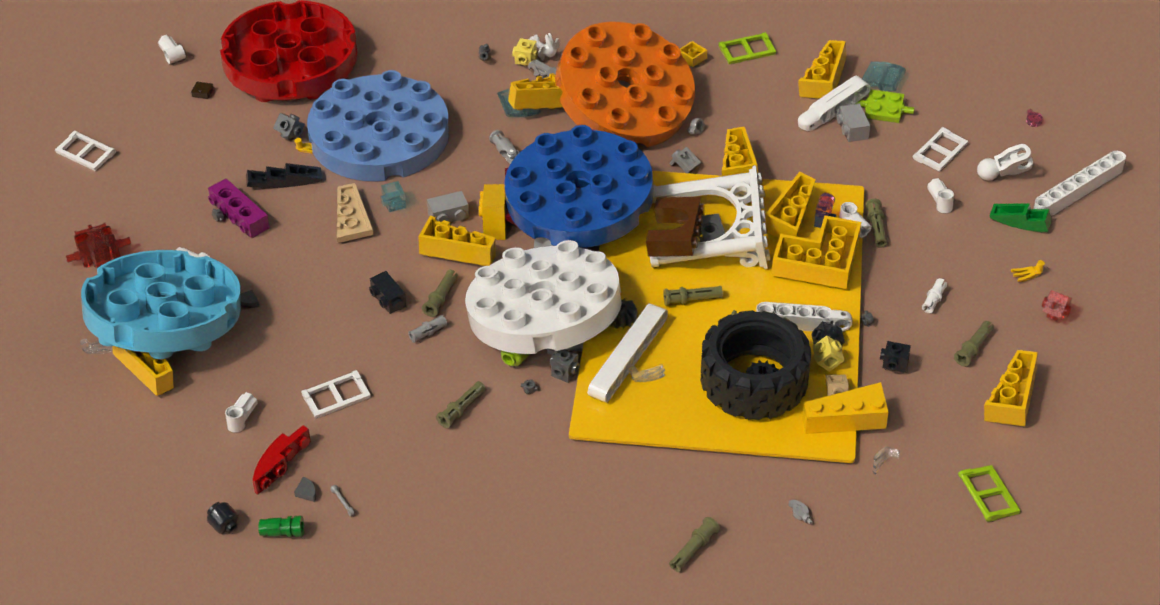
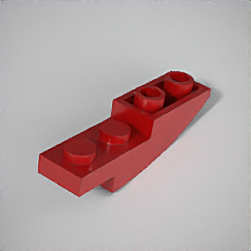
[252,425,311,495]

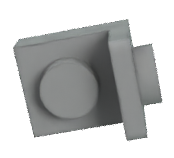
[669,147,701,173]

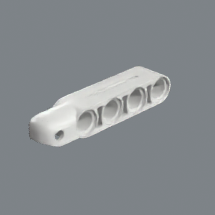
[798,76,871,131]
[756,302,852,332]

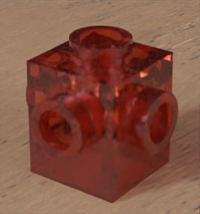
[1041,290,1072,321]

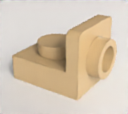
[826,375,848,396]

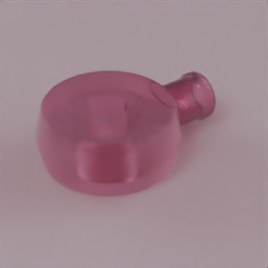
[1026,109,1043,127]

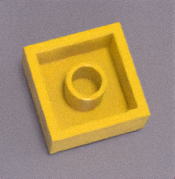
[680,41,708,68]

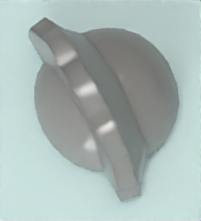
[687,118,705,134]

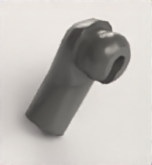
[479,44,491,60]

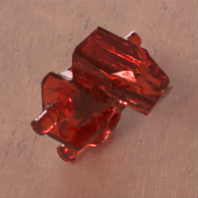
[65,223,131,268]

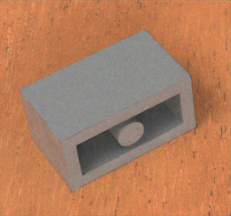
[837,104,870,142]
[427,191,469,223]

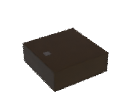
[191,82,214,99]

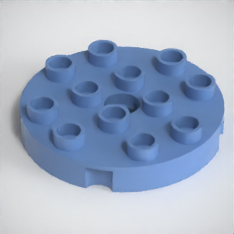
[307,70,449,181]

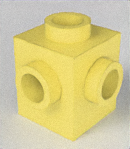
[512,38,538,66]
[812,336,844,372]

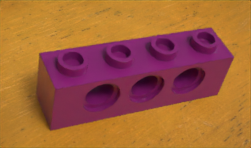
[208,179,270,238]

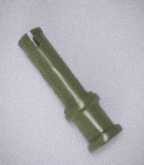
[865,198,887,248]
[422,270,458,317]
[663,286,723,306]
[954,321,994,366]
[436,381,486,428]
[669,517,720,572]

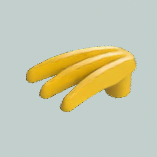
[295,138,313,154]
[1011,260,1045,282]

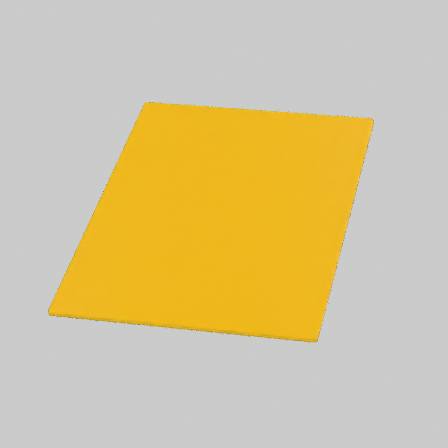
[569,171,864,463]

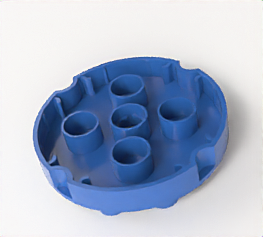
[504,125,654,248]

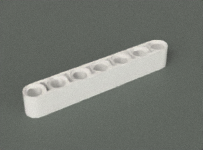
[1034,151,1126,216]
[587,303,668,403]

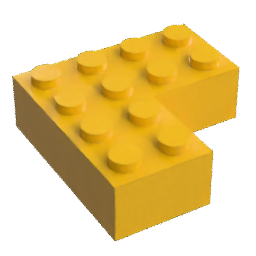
[772,215,862,289]

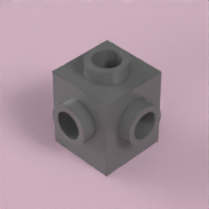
[273,113,305,140]
[550,349,580,383]

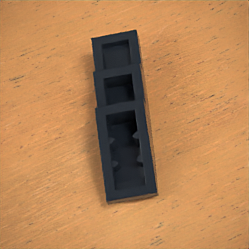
[246,163,322,188]

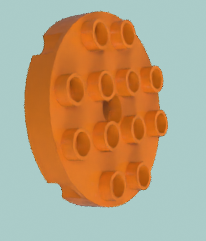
[555,22,695,147]

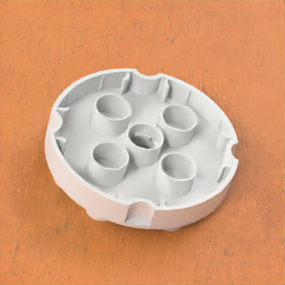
[465,240,622,354]

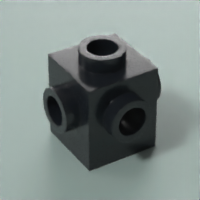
[880,341,911,373]

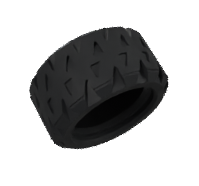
[700,310,811,420]

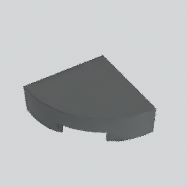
[240,290,260,308]
[294,477,316,502]

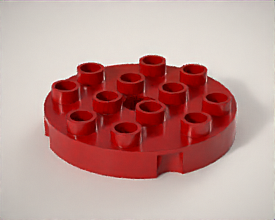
[220,0,358,102]

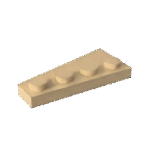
[337,183,373,243]

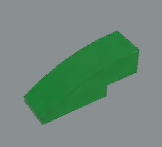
[990,203,1052,232]

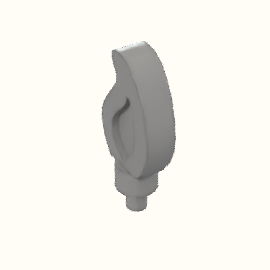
[788,500,813,525]

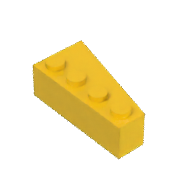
[763,171,816,238]

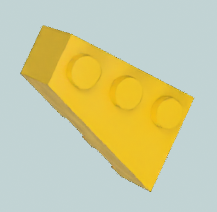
[508,73,563,110]
[479,184,506,240]

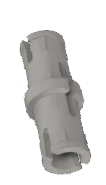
[408,315,447,343]

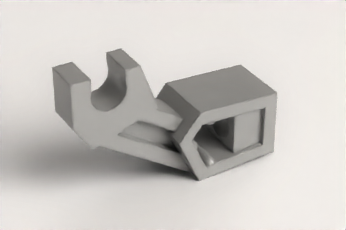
[528,60,556,78]

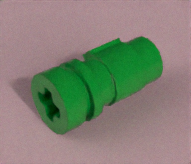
[258,516,304,537]

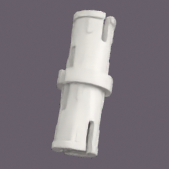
[922,278,947,313]

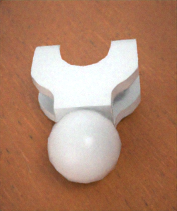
[977,144,1033,181]

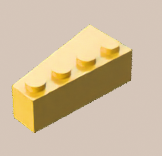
[798,40,847,98]
[721,126,758,176]
[418,215,496,266]
[112,346,174,396]
[984,350,1038,426]
[802,382,888,434]

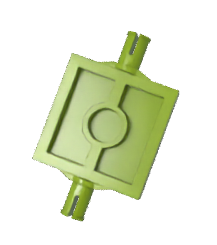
[855,89,915,123]

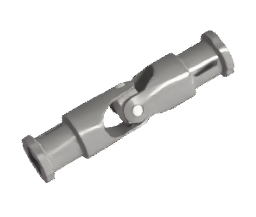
[489,130,520,164]

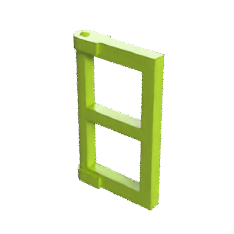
[718,32,776,65]
[958,465,1020,522]

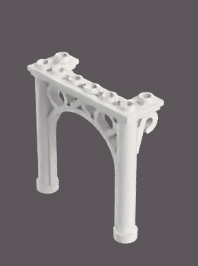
[650,166,770,269]

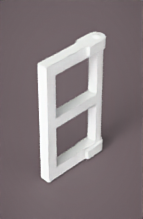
[913,127,968,172]
[55,131,116,171]
[301,370,371,419]

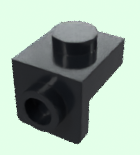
[811,321,845,345]

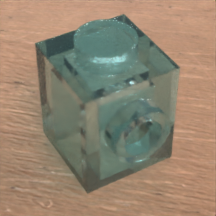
[381,181,406,212]

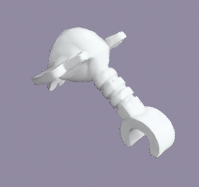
[528,33,560,60]

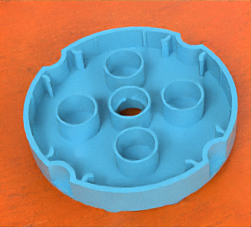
[81,250,241,359]

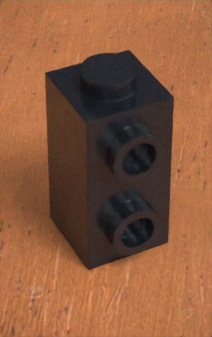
[369,271,407,314]

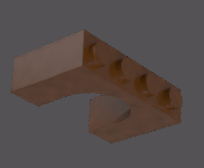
[646,197,705,257]

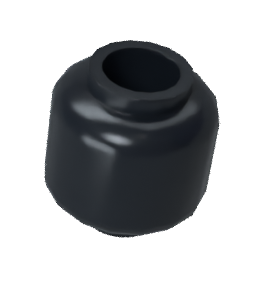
[207,502,239,533]

